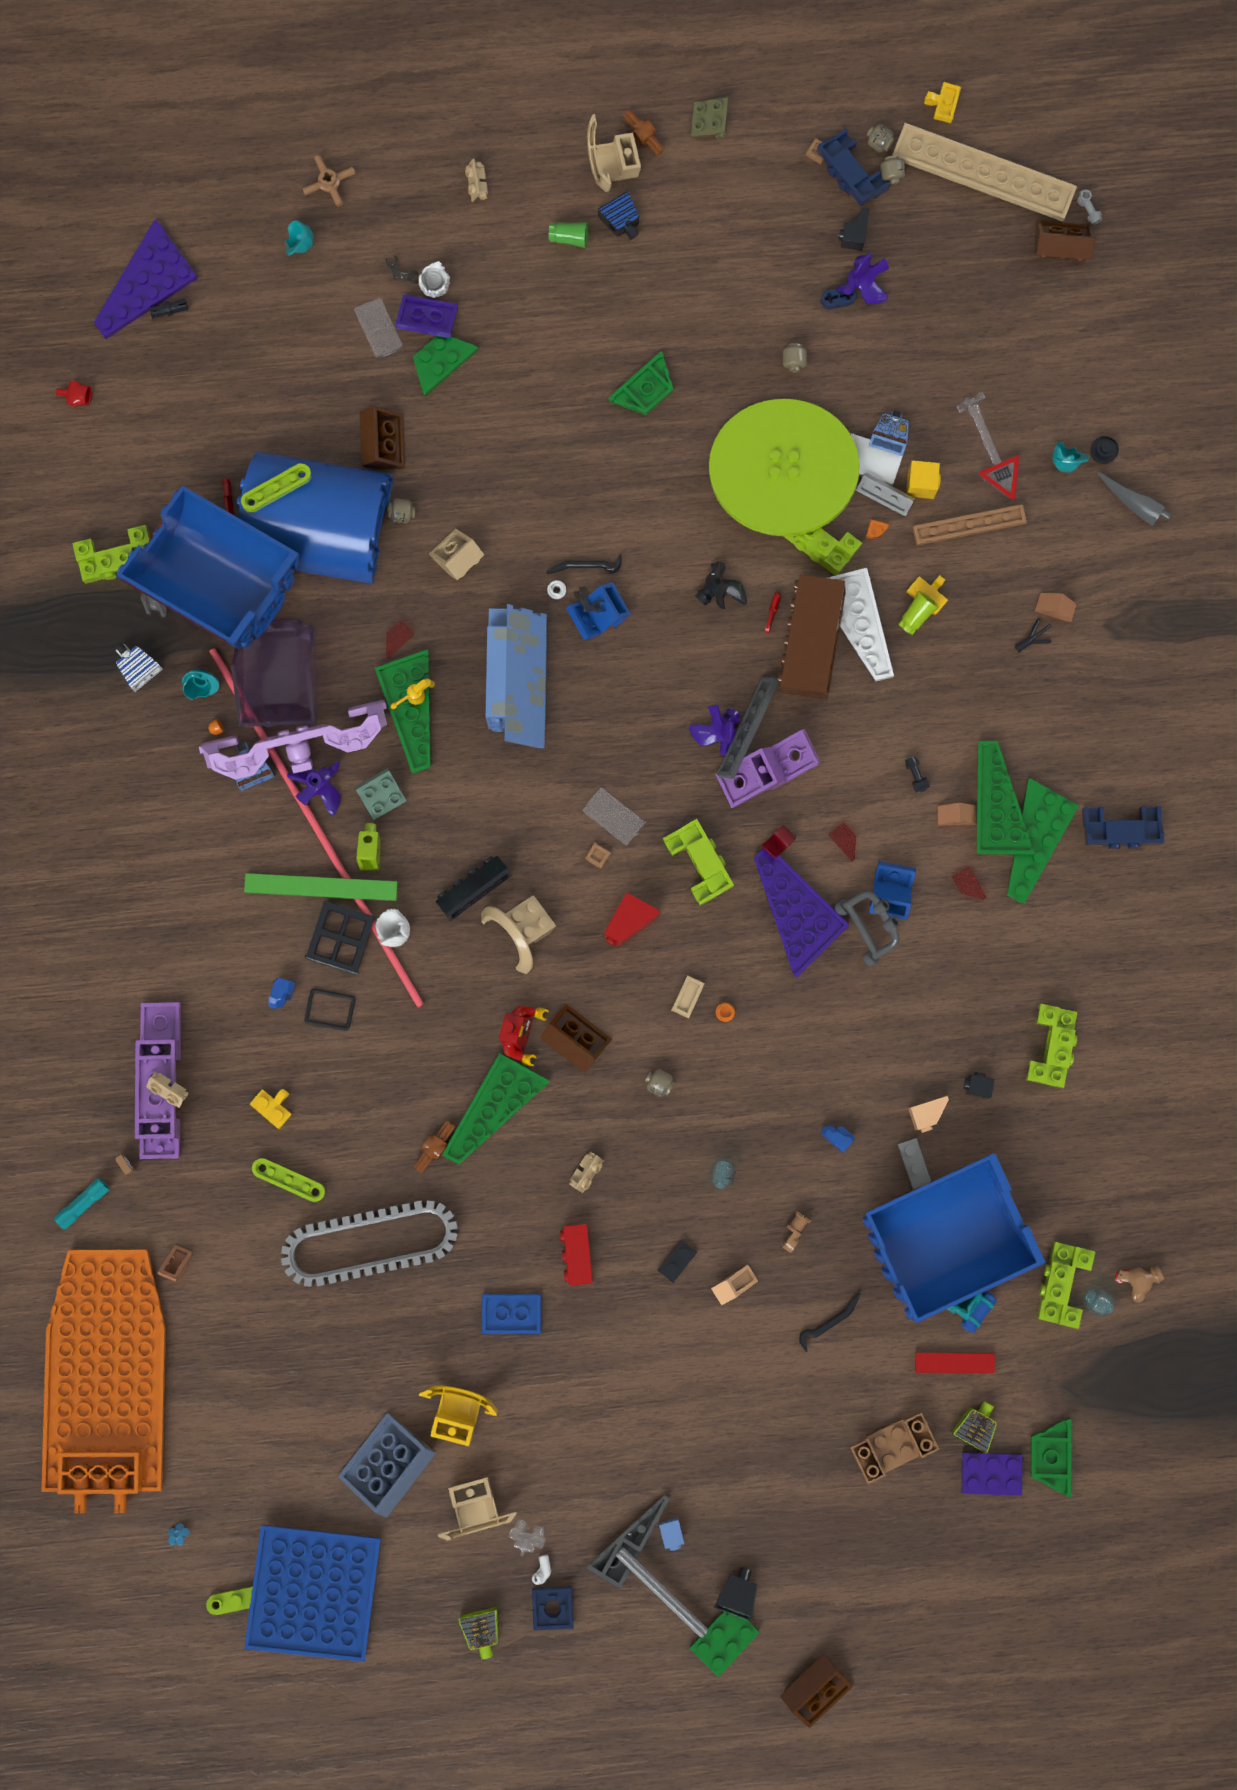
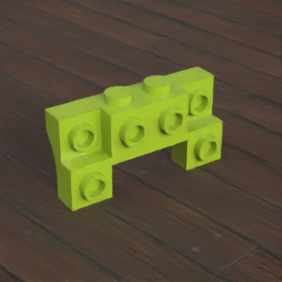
[72,525,151,584]
[783,528,862,576]
[663,819,734,906]
[1025,1004,1077,1088]
[1037,1242,1095,1329]

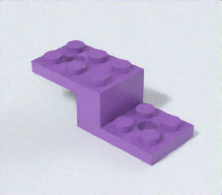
[715,729,821,808]

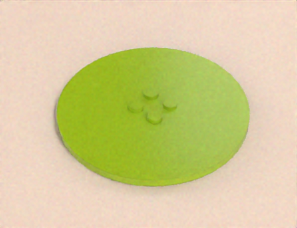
[709,399,860,536]

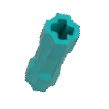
[53,1178,110,1230]

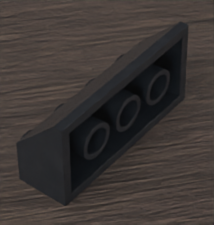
[435,856,511,922]

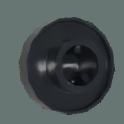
[1090,436,1119,464]

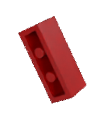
[560,1224,593,1286]

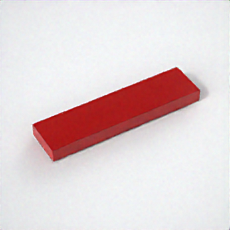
[915,1352,995,1374]

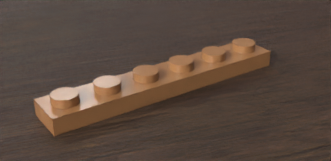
[912,504,1027,546]

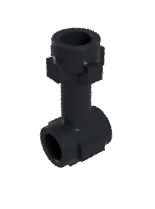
[905,756,930,793]

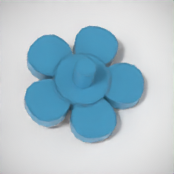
[168,1523,189,1546]

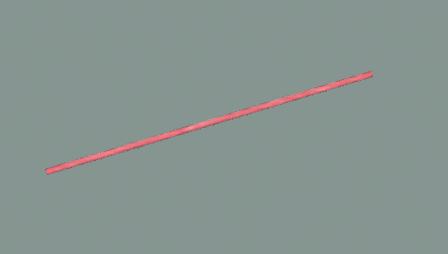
[209,648,424,1008]

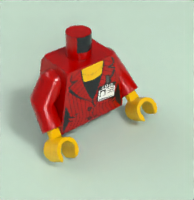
[499,1005,549,1066]

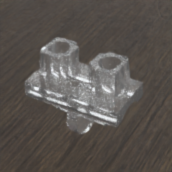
[508,1519,545,1556]

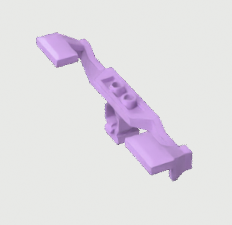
[199,699,387,780]

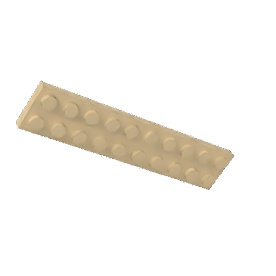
[892,123,1077,222]

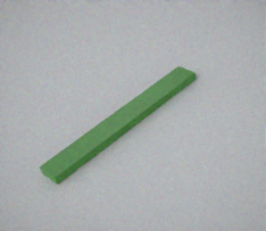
[244,873,398,901]

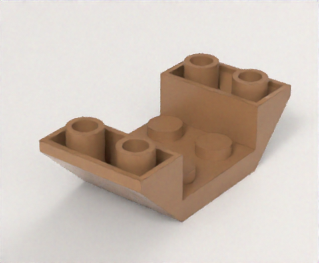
[850,1413,939,1484]

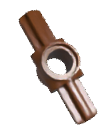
[623,110,664,155]
[414,1121,455,1173]

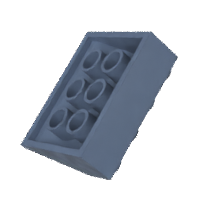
[338,1413,436,1518]

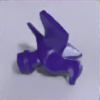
[837,253,889,304]
[689,705,741,756]
[287,761,341,815]

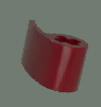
[761,825,796,859]

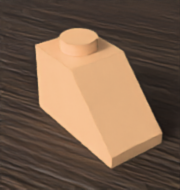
[908,1096,949,1133]
[711,1265,758,1305]

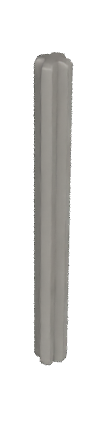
[616,1548,708,1637]

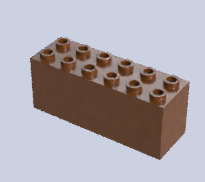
[778,574,846,700]

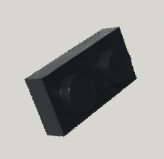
[658,1240,698,1283]

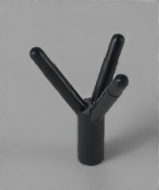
[1015,619,1052,653]

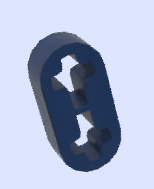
[821,288,856,309]

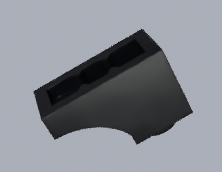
[838,208,870,251]

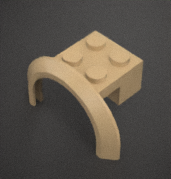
[587,114,641,192]
[481,895,556,974]
[438,1477,517,1540]

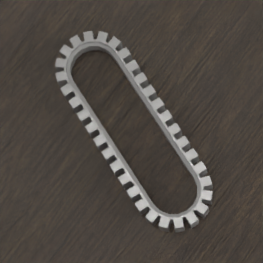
[281,1200,459,1287]

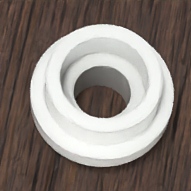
[547,580,566,599]

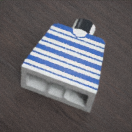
[116,644,163,692]

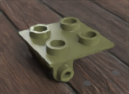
[691,97,728,139]

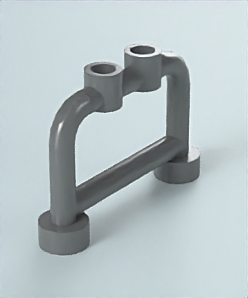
[835,890,899,967]

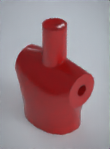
[56,381,92,407]

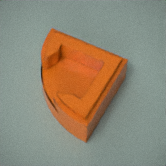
[865,519,889,539]

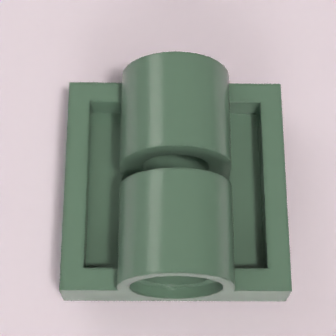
[354,768,406,820]

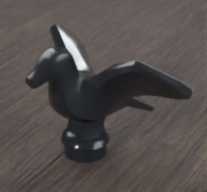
[695,561,747,609]

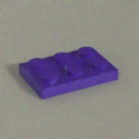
[396,294,458,338]
[961,1452,1022,1496]

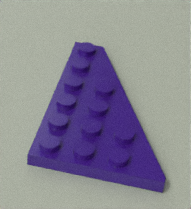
[94,220,198,339]
[754,848,849,978]

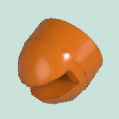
[208,718,225,735]

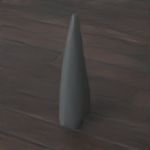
[1098,472,1172,526]

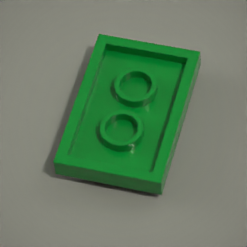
[689,1611,760,1677]

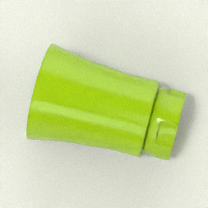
[898,591,939,635]

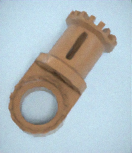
[781,1211,811,1253]

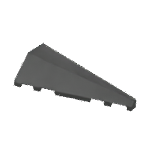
[587,1495,670,1589]

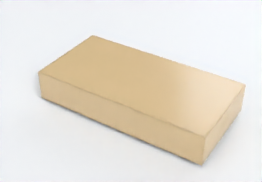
[671,975,705,1019]

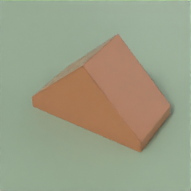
[1035,593,1077,622]
[937,802,976,825]
[158,1245,193,1282]

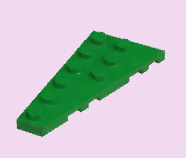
[977,741,1035,855]

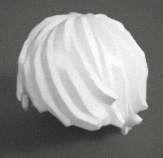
[419,261,450,298]
[375,909,410,947]

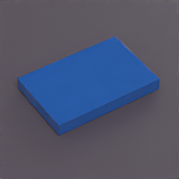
[482,1294,541,1334]

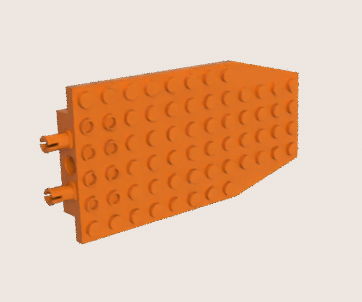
[41,1249,166,1513]

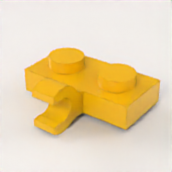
[924,82,961,124]
[907,575,948,616]
[250,1089,292,1129]

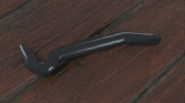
[547,554,621,574]
[799,1293,861,1352]

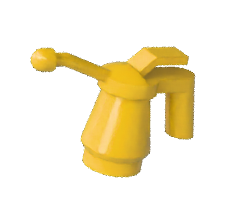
[391,679,435,709]

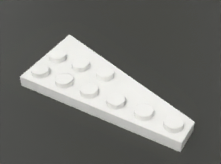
[828,568,894,681]

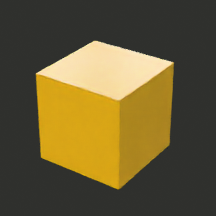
[906,461,941,499]

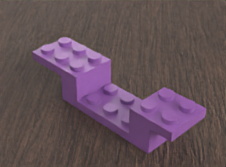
[135,1002,181,1159]

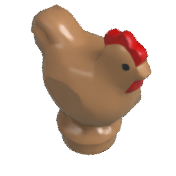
[1115,1265,1165,1303]

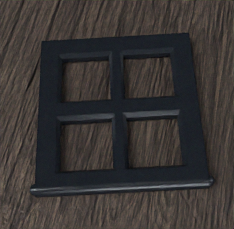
[305,901,375,975]

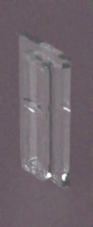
[354,297,403,359]
[582,788,646,846]

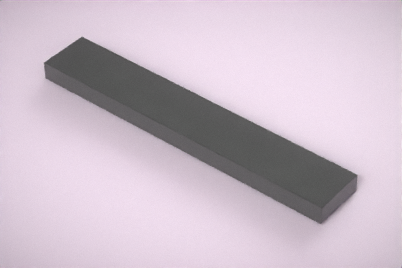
[717,677,778,779]

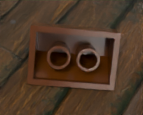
[1035,220,1096,261]
[360,406,405,470]
[539,1004,612,1073]
[780,1654,853,1728]

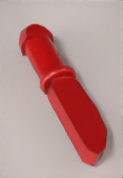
[222,478,234,515]
[765,592,781,634]

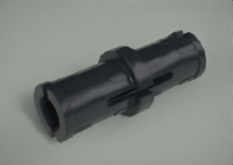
[149,299,189,319]

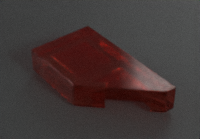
[386,620,414,659]
[829,822,856,862]
[952,868,987,900]

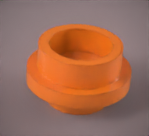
[716,1003,735,1022]

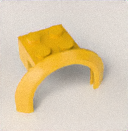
[419,1385,498,1446]

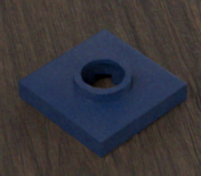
[532,1586,574,1630]

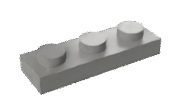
[856,472,915,517]
[897,1138,931,1190]

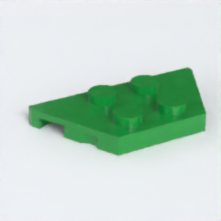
[413,336,478,397]
[608,352,674,415]
[1030,1418,1072,1497]

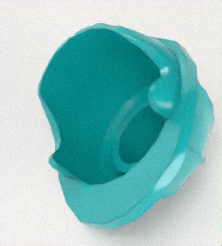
[285,220,314,256]
[1051,442,1089,473]
[182,668,220,700]

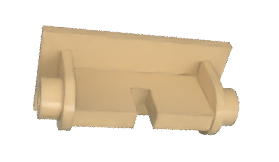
[465,159,488,202]
[146,1072,189,1108]
[569,1152,604,1193]

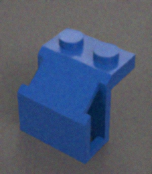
[566,582,631,641]
[869,861,916,920]

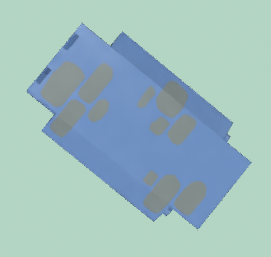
[486,604,547,748]

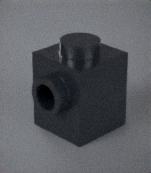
[963,1072,995,1099]

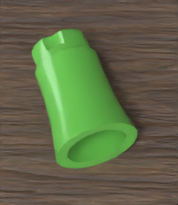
[549,222,589,249]

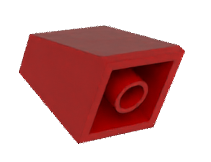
[604,892,660,947]

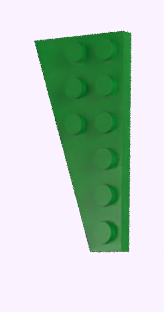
[375,649,431,774]
[1006,778,1079,905]
[442,1053,550,1165]

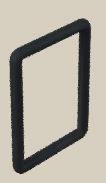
[304,989,355,1031]

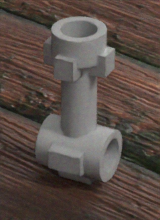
[1077,190,1102,225]

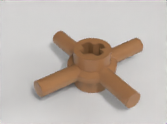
[302,155,355,207]

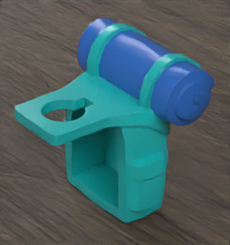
[947,1291,997,1333]

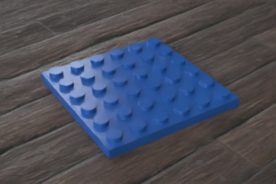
[244,1524,381,1662]

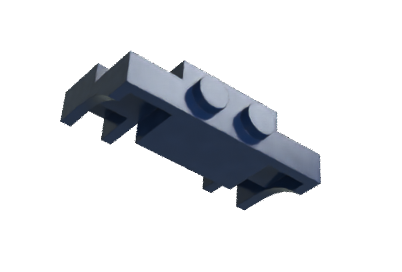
[816,128,890,206]
[1082,806,1165,849]

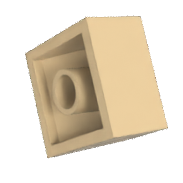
[429,529,484,580]

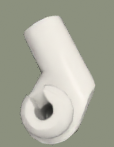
[532,1554,551,1585]

